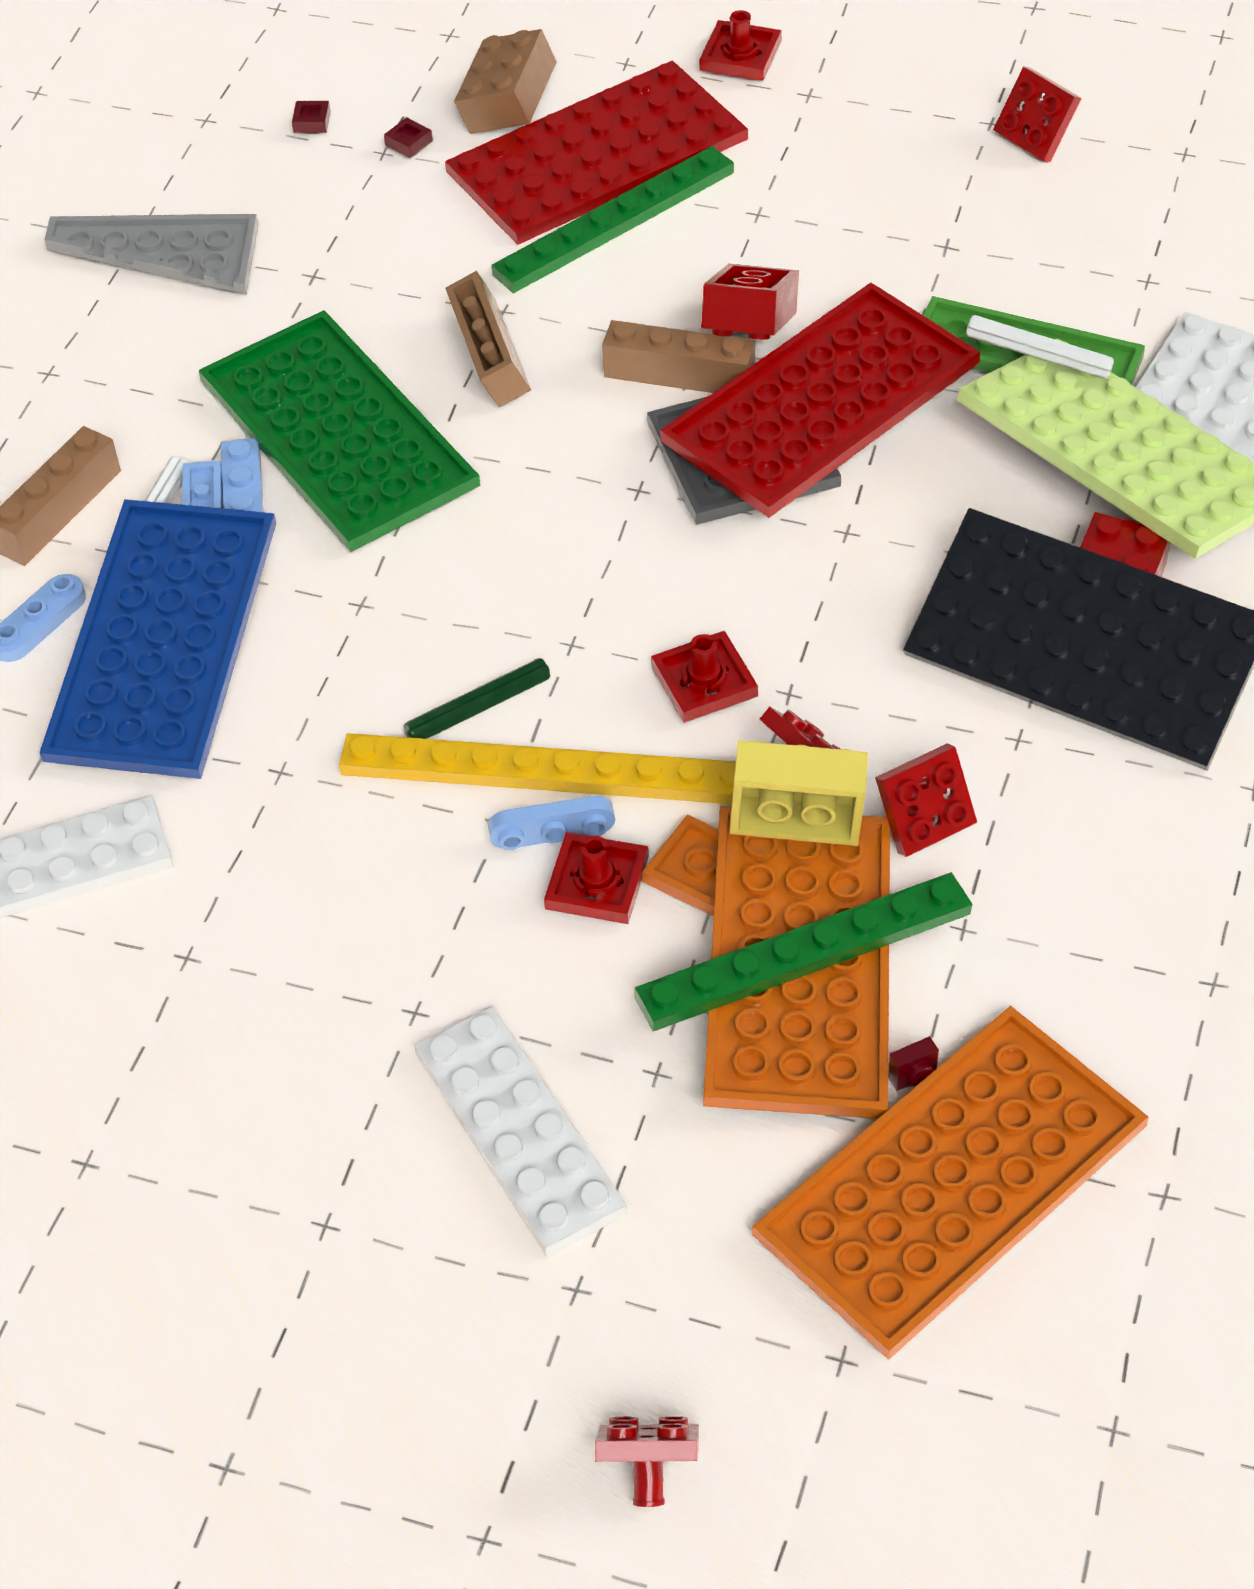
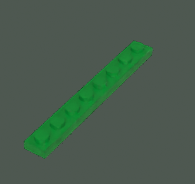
[491,146,734,294]
[634,872,973,1032]

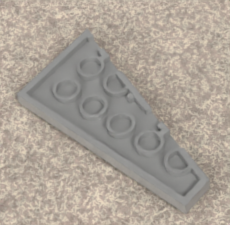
[44,214,259,295]

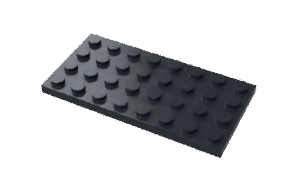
[903,508,1254,771]

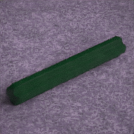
[403,658,551,739]

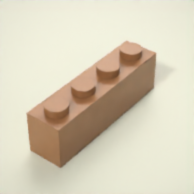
[445,270,531,407]
[602,320,755,393]
[0,426,121,566]

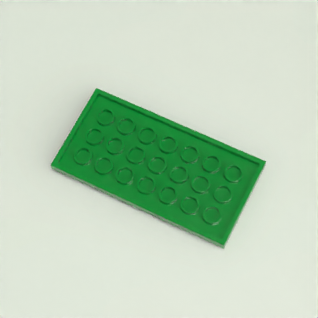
[198,310,481,552]

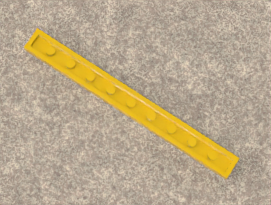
[339,733,736,804]

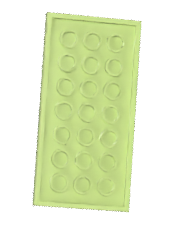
[957,338,1254,559]

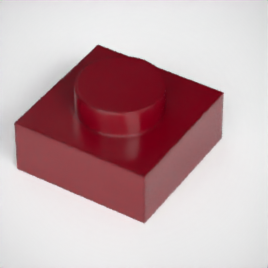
[292,101,331,134]
[384,117,433,158]
[888,1036,939,1091]

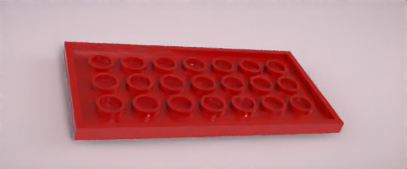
[445,60,748,245]
[660,282,980,518]

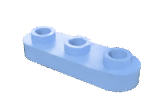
[0,574,86,662]
[488,796,616,850]

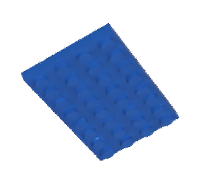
[39,499,277,779]

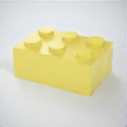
[729,740,868,846]

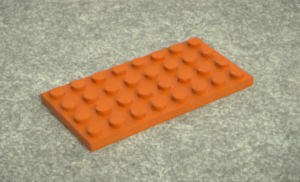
[703,806,890,1119]
[752,1005,1149,1360]

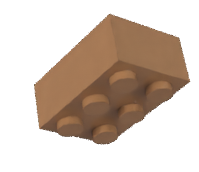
[454,29,557,134]

